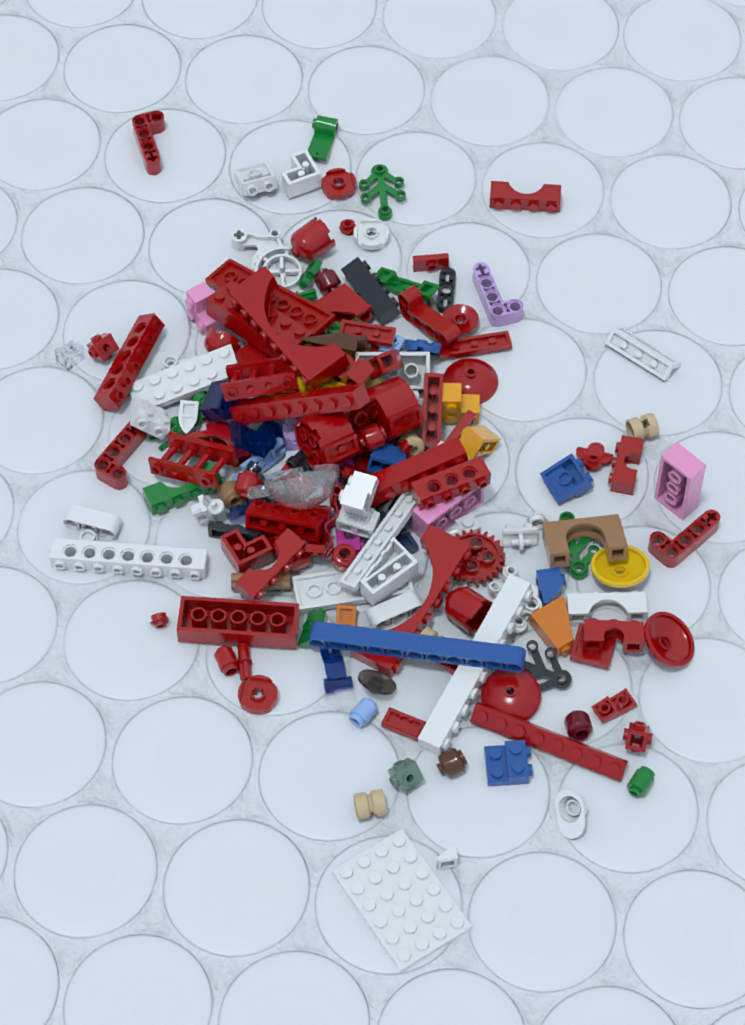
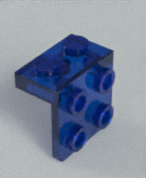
[229,420,277,459]

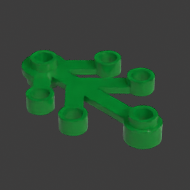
[359,164,406,221]
[559,511,600,579]

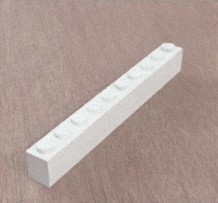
[418,574,533,755]

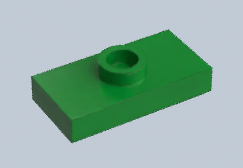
[297,608,326,648]

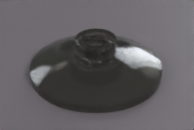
[358,669,396,695]

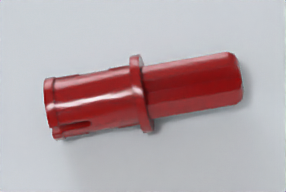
[237,643,252,681]

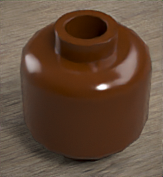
[436,748,468,778]

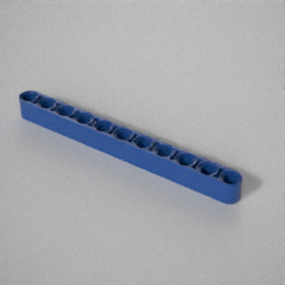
[308,622,526,672]

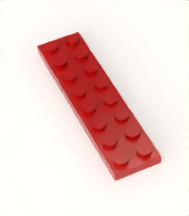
[205,258,336,336]

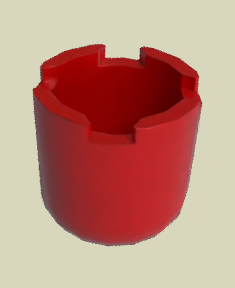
[290,217,336,261]
[444,586,493,635]

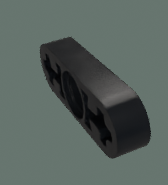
[437,267,456,314]

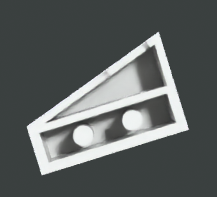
[360,537,418,606]

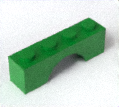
[143,461,222,516]

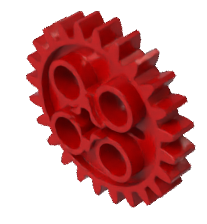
[454,529,505,587]

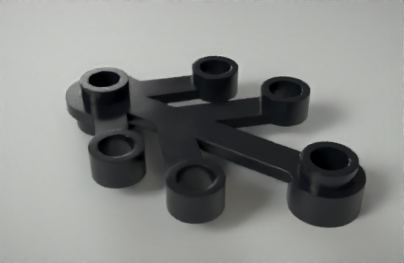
[523,640,572,692]

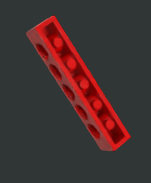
[93,313,165,411]

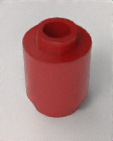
[214,646,239,676]

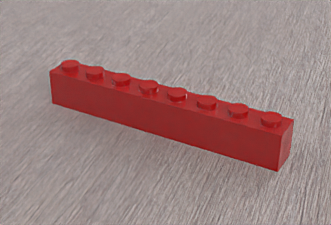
[229,383,370,425]

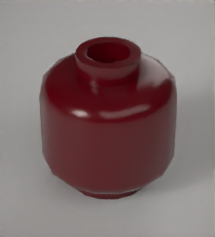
[315,268,341,295]
[564,710,593,741]

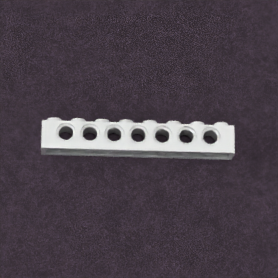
[49,538,208,580]

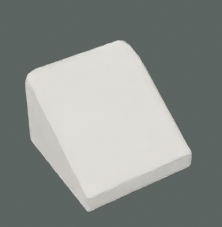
[436,845,458,870]

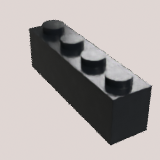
[341,257,401,326]

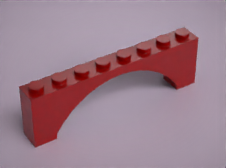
[229,266,350,390]
[234,283,373,363]
[350,524,472,678]

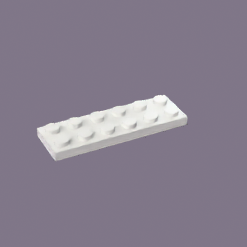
[130,344,238,408]
[292,570,414,613]

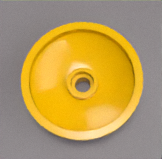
[591,545,650,588]

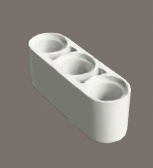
[63,504,122,539]
[366,590,423,630]

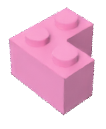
[185,281,226,335]

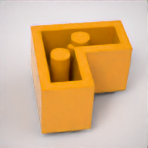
[442,383,480,424]
[459,426,501,460]

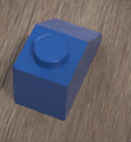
[535,567,566,607]

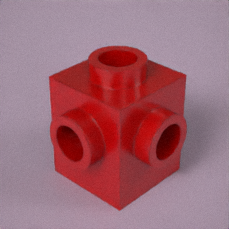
[86,333,119,362]
[622,721,653,752]

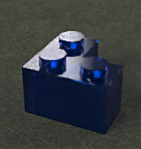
[199,379,245,422]

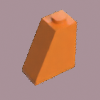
[529,596,574,658]

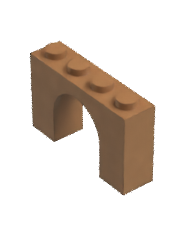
[542,514,628,568]

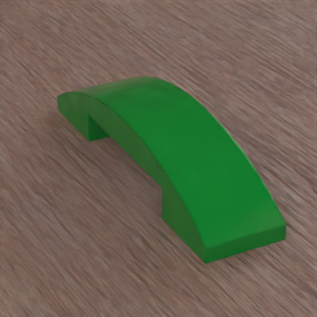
[376,267,440,301]

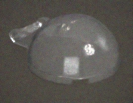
[247,464,339,510]

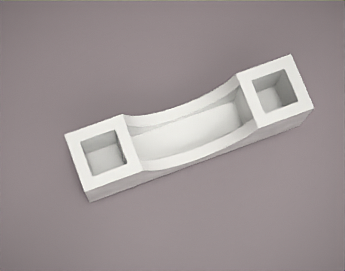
[566,591,648,624]

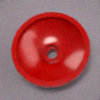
[443,358,498,404]
[644,612,695,668]
[481,670,541,721]

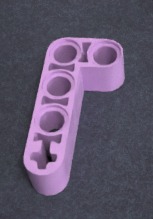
[472,262,523,327]

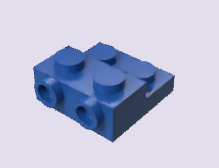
[540,453,594,505]
[484,740,533,786]

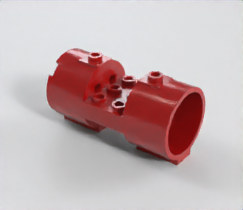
[294,377,424,472]

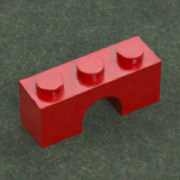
[608,435,644,496]
[583,618,644,652]

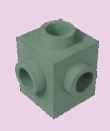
[388,758,424,791]

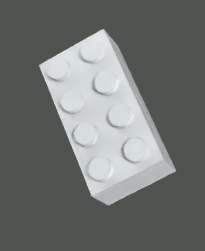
[355,352,430,390]

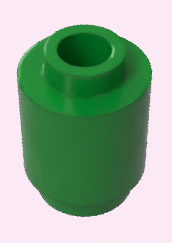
[627,766,655,797]

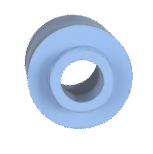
[349,698,378,728]

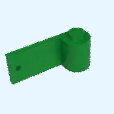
[308,115,339,162]

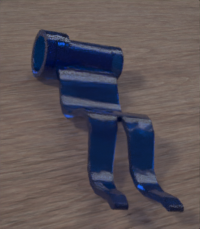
[320,648,353,695]

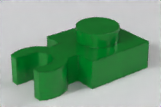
[298,258,323,289]

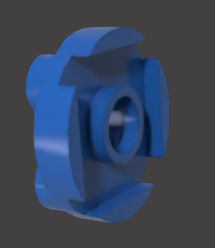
[404,339,441,355]

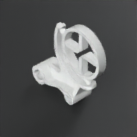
[231,228,302,290]

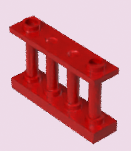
[221,356,299,402]
[148,432,239,489]

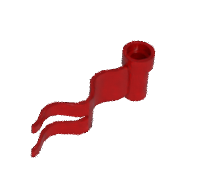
[324,485,342,562]

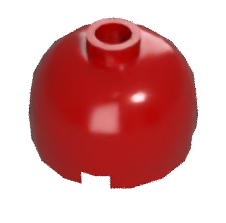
[204,328,242,352]

